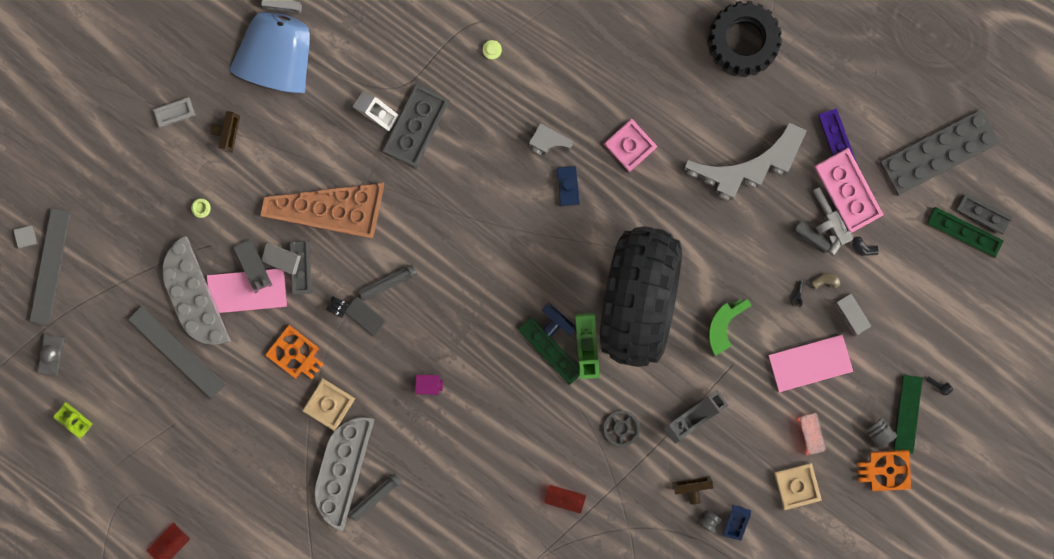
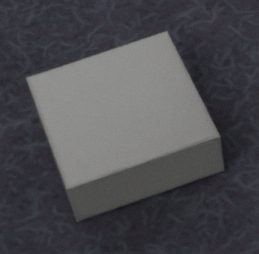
[14,225,38,249]

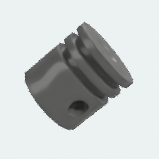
[865,417,897,450]

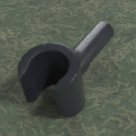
[791,281,804,308]
[926,377,953,396]

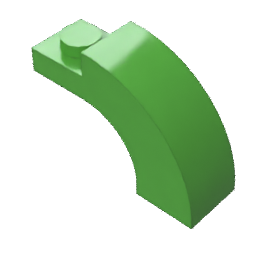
[708,299,752,357]
[575,313,600,379]

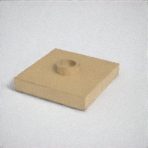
[302,378,356,431]
[774,463,822,510]

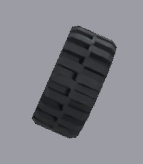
[707,1,782,77]

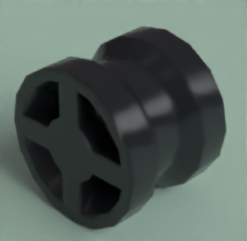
[325,296,349,318]

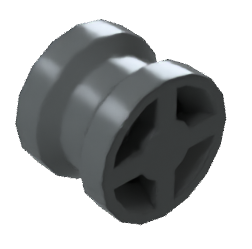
[698,510,722,533]

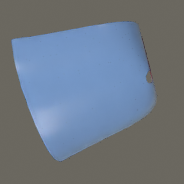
[229,12,310,93]

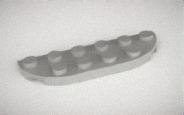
[163,236,231,345]
[315,418,375,531]

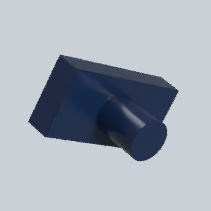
[557,166,580,207]
[541,302,576,336]
[723,505,751,541]

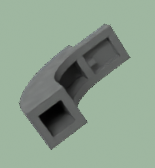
[664,390,728,444]

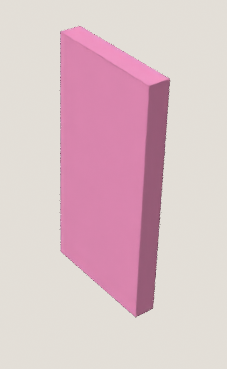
[814,148,883,233]
[207,269,287,313]
[768,335,853,392]

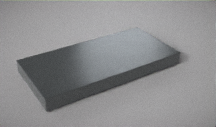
[382,84,450,169]

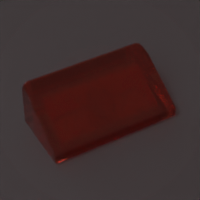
[797,413,826,455]
[544,485,586,514]
[147,522,190,559]

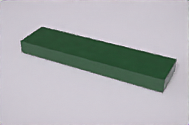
[926,207,1004,258]
[517,316,580,385]
[893,375,923,454]

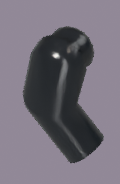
[852,236,879,256]

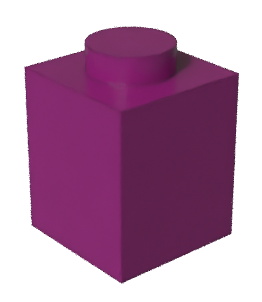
[415,375,443,395]

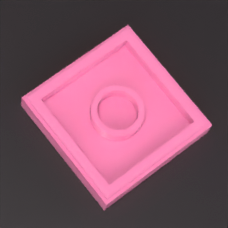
[604,119,657,172]

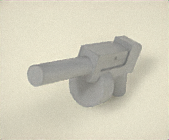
[813,187,853,256]

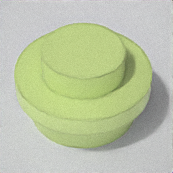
[483,40,502,60]
[191,199,211,218]

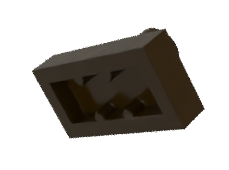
[210,111,240,153]
[672,476,714,505]

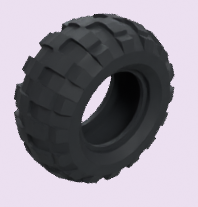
[600,226,682,367]

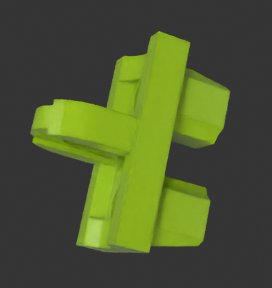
[54,402,93,439]

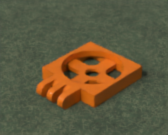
[266,325,324,379]
[857,450,911,491]

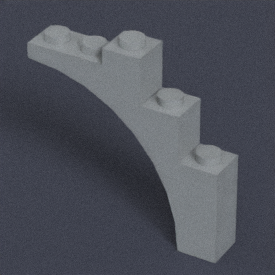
[684,123,807,201]

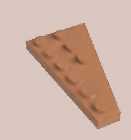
[260,183,385,239]

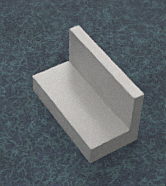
[834,294,871,336]

